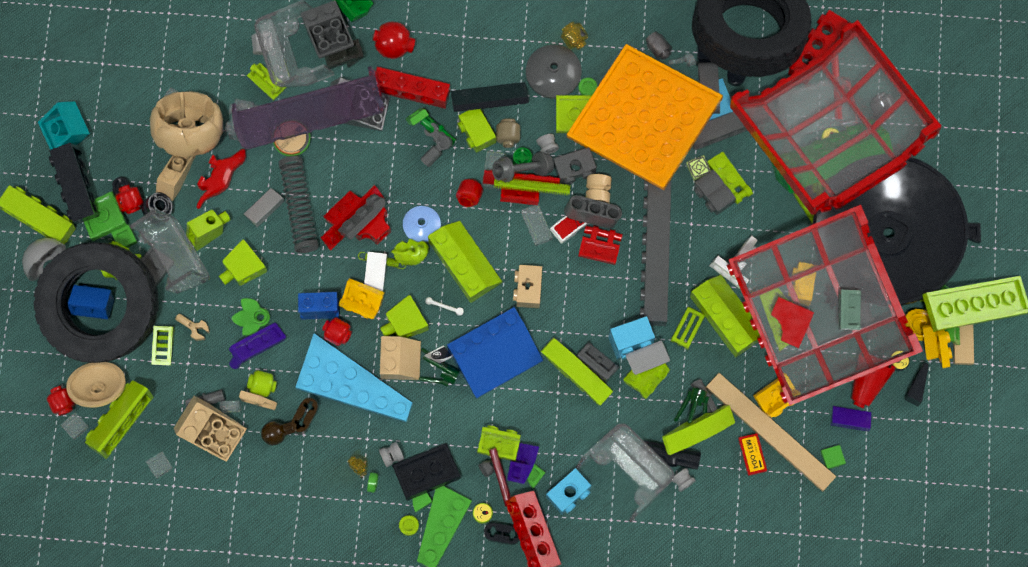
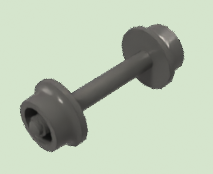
[492,152,554,182]

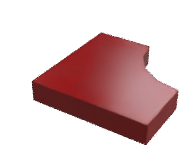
[770,297,814,348]

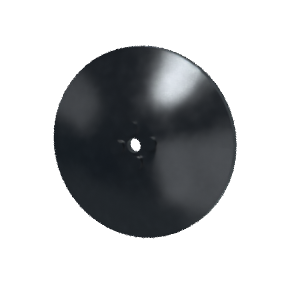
[813,155,968,306]

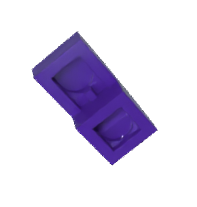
[507,443,539,484]

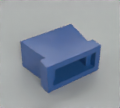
[298,292,339,320]

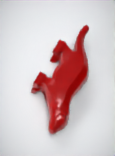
[196,149,246,209]

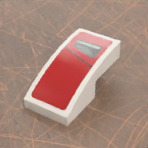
[550,208,588,244]

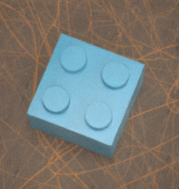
[609,316,655,360]

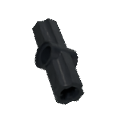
[640,441,701,470]

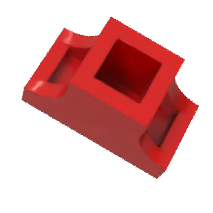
[355,207,391,245]

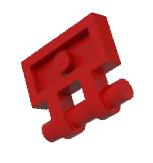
[578,225,623,265]

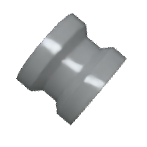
[536,134,559,154]
[671,468,696,492]

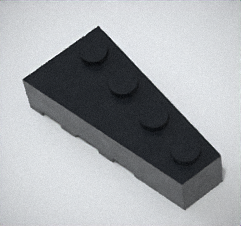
[49,142,99,224]

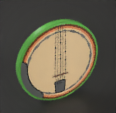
[272,120,310,157]

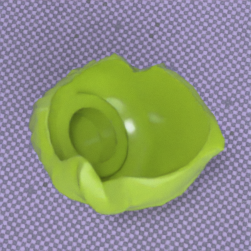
[391,239,429,266]

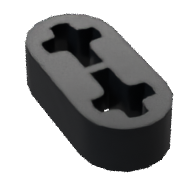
[484,523,520,545]

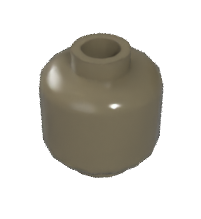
[496,119,520,148]

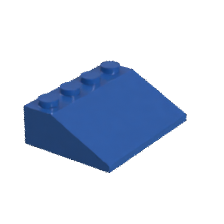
[447,307,543,399]

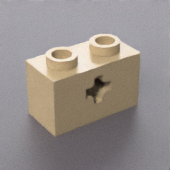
[513,265,542,308]

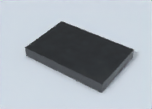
[392,443,461,501]

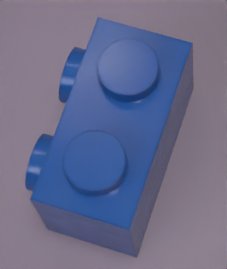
[68,285,114,320]

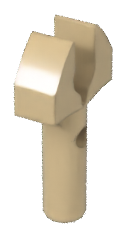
[175,314,210,341]

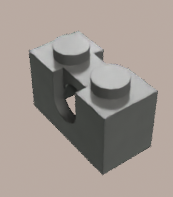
[553,147,596,185]

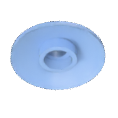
[403,206,441,242]

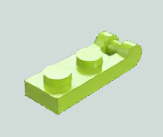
[707,152,753,204]

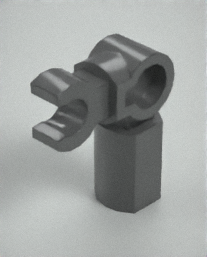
[420,122,453,167]

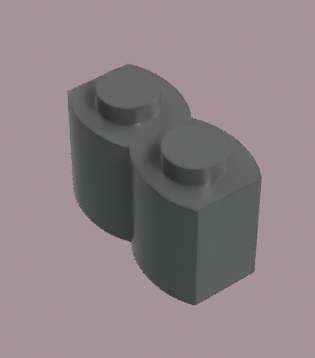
[694,170,736,215]

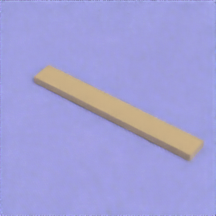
[706,373,836,492]

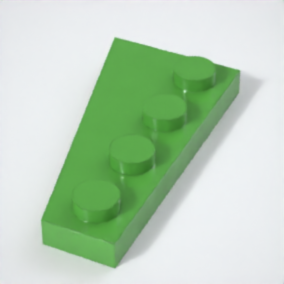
[417,486,472,567]

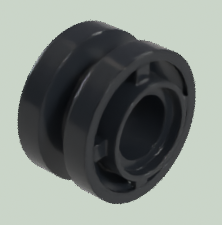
[142,192,173,222]

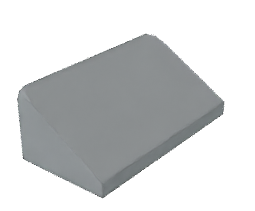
[244,188,284,227]
[626,341,670,375]

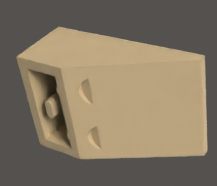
[174,396,247,462]

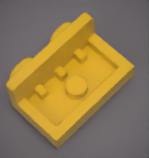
[338,278,385,319]
[922,325,952,368]
[753,374,802,418]

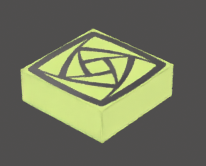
[686,155,711,181]

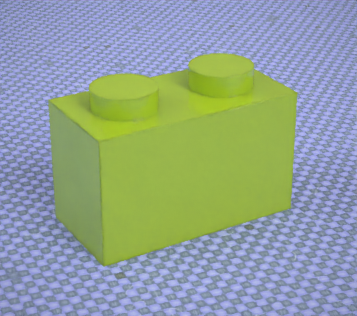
[457,109,496,153]

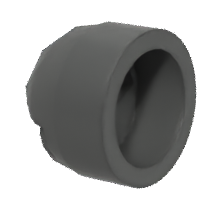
[478,460,495,477]

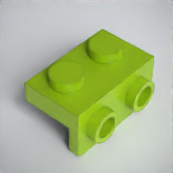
[623,363,670,399]
[477,425,521,462]

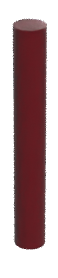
[489,448,511,507]

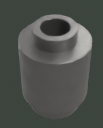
[646,32,672,60]

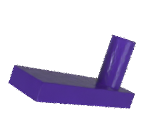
[229,323,286,369]

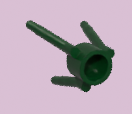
[419,348,459,386]
[674,387,709,424]

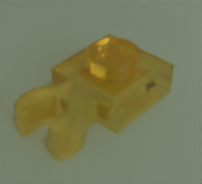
[347,456,367,479]

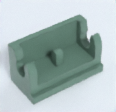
[838,290,861,330]

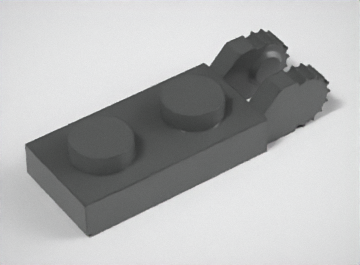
[338,194,386,240]

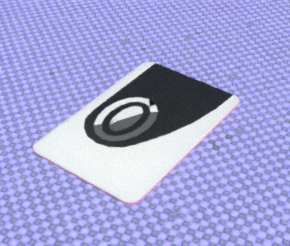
[425,346,451,367]

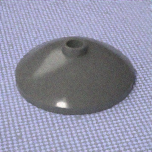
[526,45,582,99]

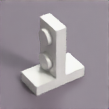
[709,236,758,289]

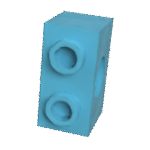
[546,468,591,515]

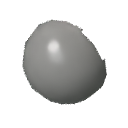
[22,238,66,281]

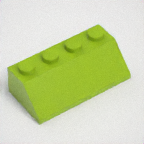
[428,221,502,303]
[690,275,760,358]
[85,380,154,459]

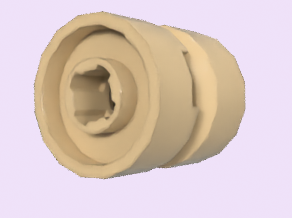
[585,174,612,204]

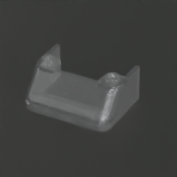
[254,0,334,87]
[130,209,210,294]
[576,424,674,523]

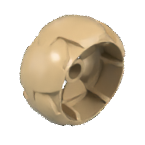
[150,91,223,157]

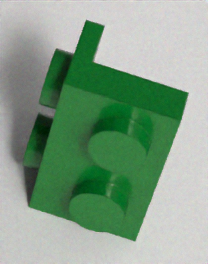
[333,0,373,22]

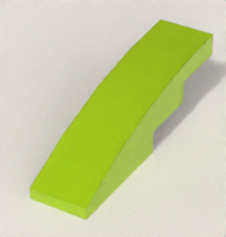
[540,338,613,406]
[662,405,735,455]

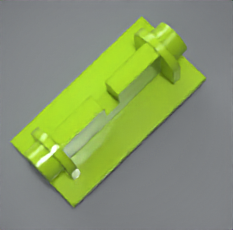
[247,63,287,101]

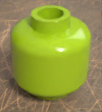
[247,370,277,397]

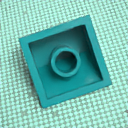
[38,101,90,150]

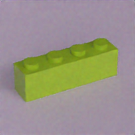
[0,185,76,245]

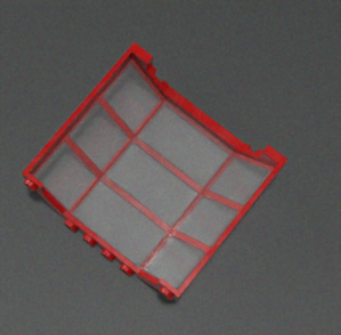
[730,20,942,215]
[726,205,923,406]

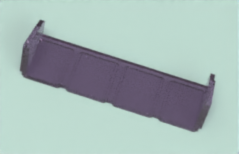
[231,66,385,149]

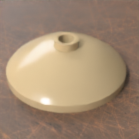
[66,362,126,408]

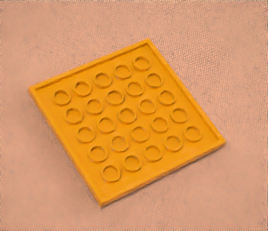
[567,44,723,190]

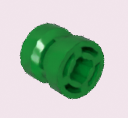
[513,147,532,165]

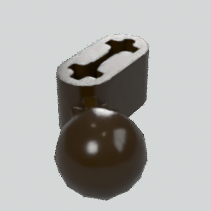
[261,398,318,446]

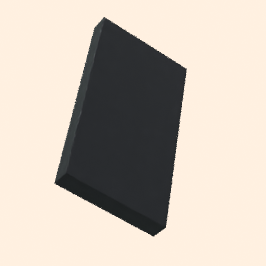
[451,82,529,112]

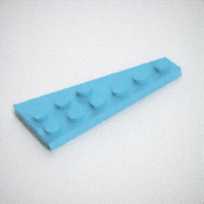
[296,334,412,422]

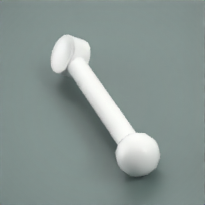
[425,297,464,316]

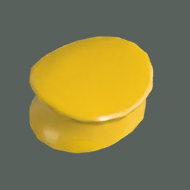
[905,309,931,341]

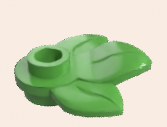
[231,298,270,336]

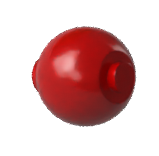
[372,21,415,59]

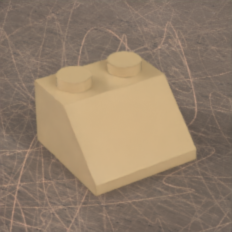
[380,336,421,380]

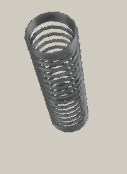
[278,156,319,253]

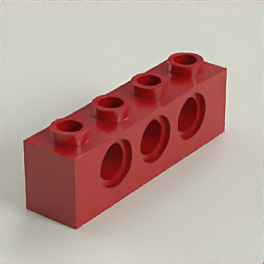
[788,10,848,86]
[372,67,450,109]
[506,491,561,567]

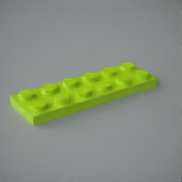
[923,276,1028,332]

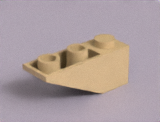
[156,155,195,201]

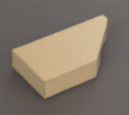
[239,391,277,410]

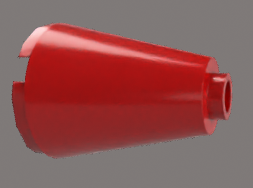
[851,352,896,409]

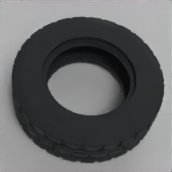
[692,0,812,77]
[33,243,159,363]

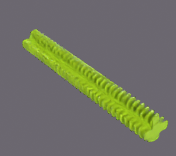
[494,178,570,196]

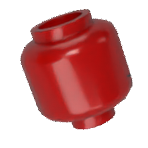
[456,179,483,207]
[115,184,143,214]
[322,317,352,346]
[46,386,76,416]

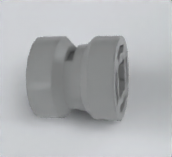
[379,442,404,468]

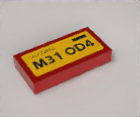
[738,433,767,476]

